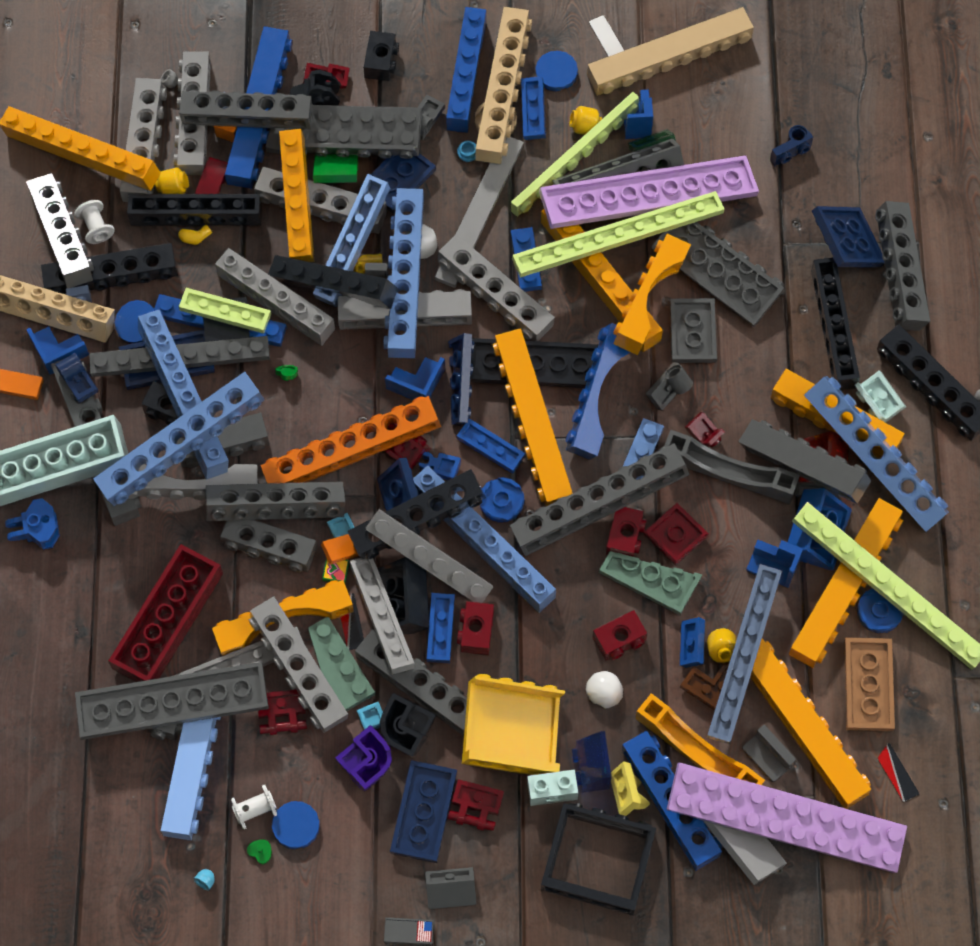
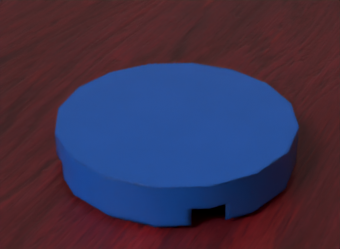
[535,51,578,91]
[115,300,156,344]
[480,477,525,522]
[857,588,903,633]
[272,801,320,849]

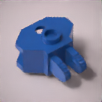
[5,498,60,550]

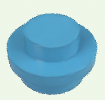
[457,141,476,162]

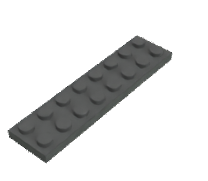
[75,662,269,740]

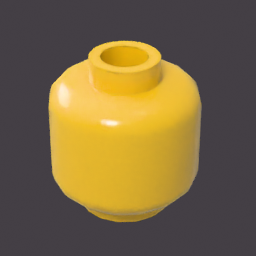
[569,106,602,135]
[155,167,189,194]
[707,628,737,663]

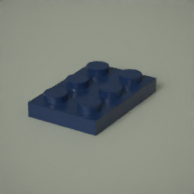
[361,153,436,214]

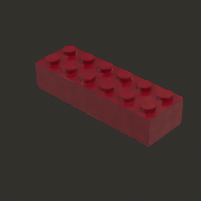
[108,544,223,682]

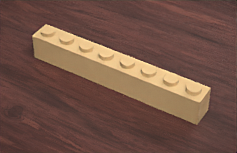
[587,7,754,96]

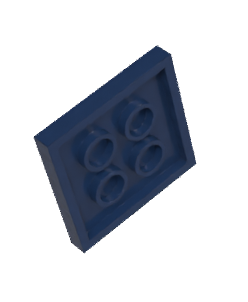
[812,206,885,267]

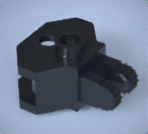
[289,70,341,106]

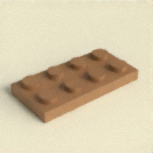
[844,638,895,731]

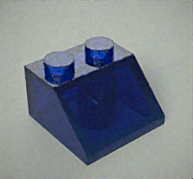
[572,731,612,793]

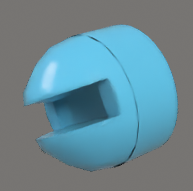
[194,869,215,890]

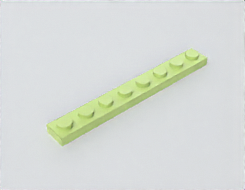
[511,92,639,217]

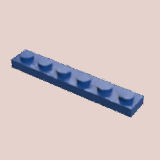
[154,294,287,347]

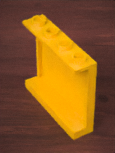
[462,674,565,775]

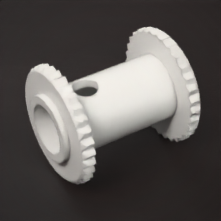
[74,200,114,244]
[231,785,277,829]

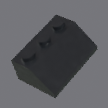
[377,557,429,635]

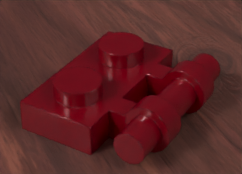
[258,690,307,735]
[448,779,504,831]

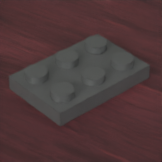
[670,298,717,363]

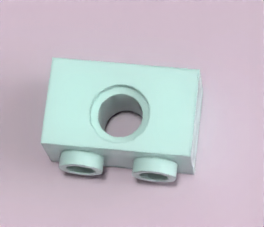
[527,770,578,806]

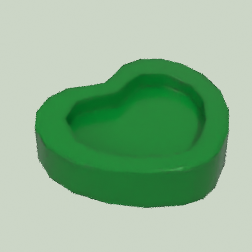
[275,365,298,381]
[247,840,272,865]

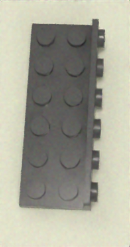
[292,105,422,159]
[651,222,785,327]

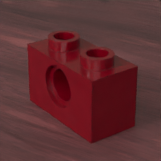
[606,507,647,557]
[457,601,494,655]
[592,610,648,661]

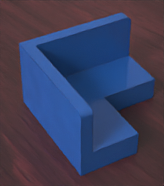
[624,90,653,139]
[26,326,89,375]
[385,357,445,400]
[746,540,803,588]

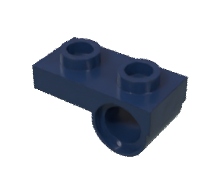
[770,125,813,166]
[55,353,99,403]

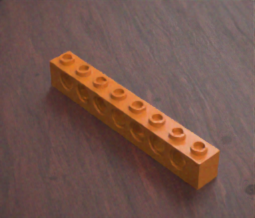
[260,396,441,484]

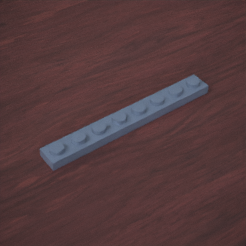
[707,564,782,745]

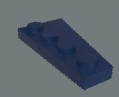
[448,333,474,426]

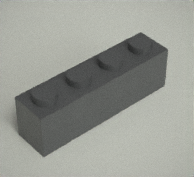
[176,413,270,468]

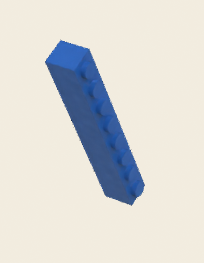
[225,26,293,189]

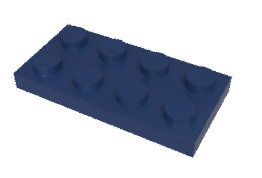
[119,329,215,390]
[390,760,457,863]

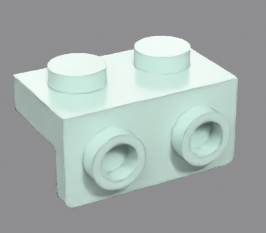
[855,371,906,423]

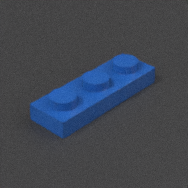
[521,76,546,140]
[511,227,542,292]
[457,419,525,474]
[427,593,455,663]

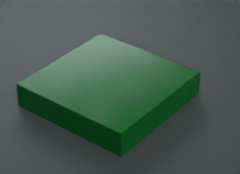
[313,154,358,183]

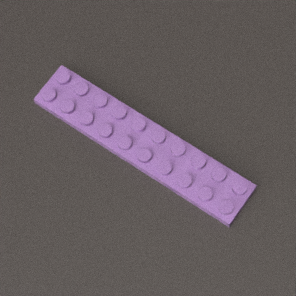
[539,156,759,229]
[667,762,907,873]

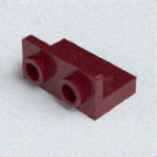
[384,423,431,470]

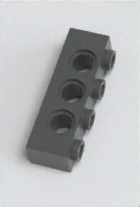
[220,520,317,573]

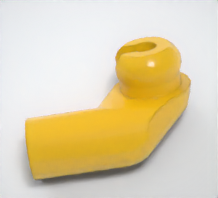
[178,225,212,245]
[354,254,382,274]

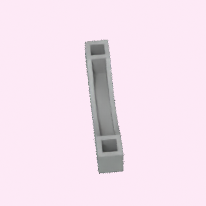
[120,464,258,500]

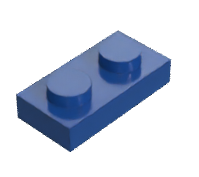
[680,617,705,668]

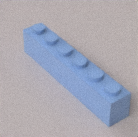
[313,174,390,307]
[161,717,221,841]

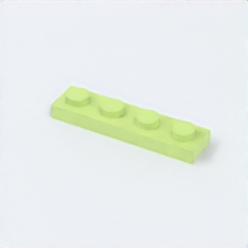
[179,288,271,333]

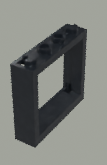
[541,803,656,916]

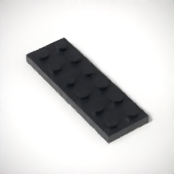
[470,338,602,389]

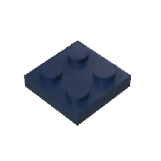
[377,458,418,511]

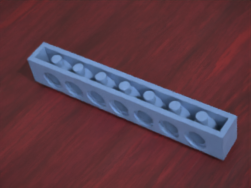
[384,188,424,358]
[138,310,229,480]
[93,372,265,506]
[804,376,949,532]
[413,466,556,613]

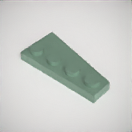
[599,551,702,615]
[308,617,375,711]

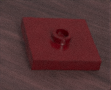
[644,503,709,566]

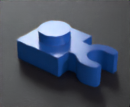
[419,452,461,480]

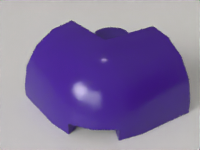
[335,725,392,792]

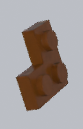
[680,662,729,710]

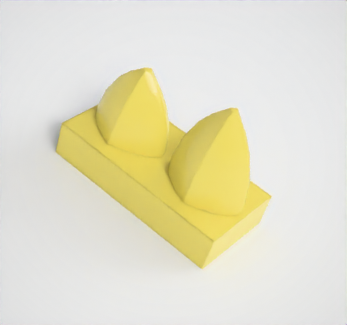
[609,762,650,816]

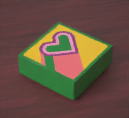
[322,557,349,584]

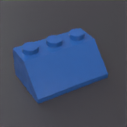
[788,488,852,570]

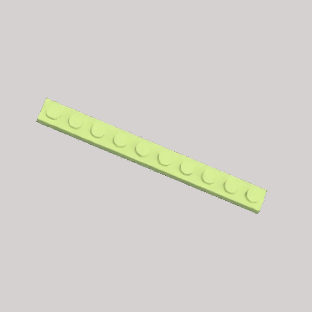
[512,191,724,278]
[792,502,980,670]

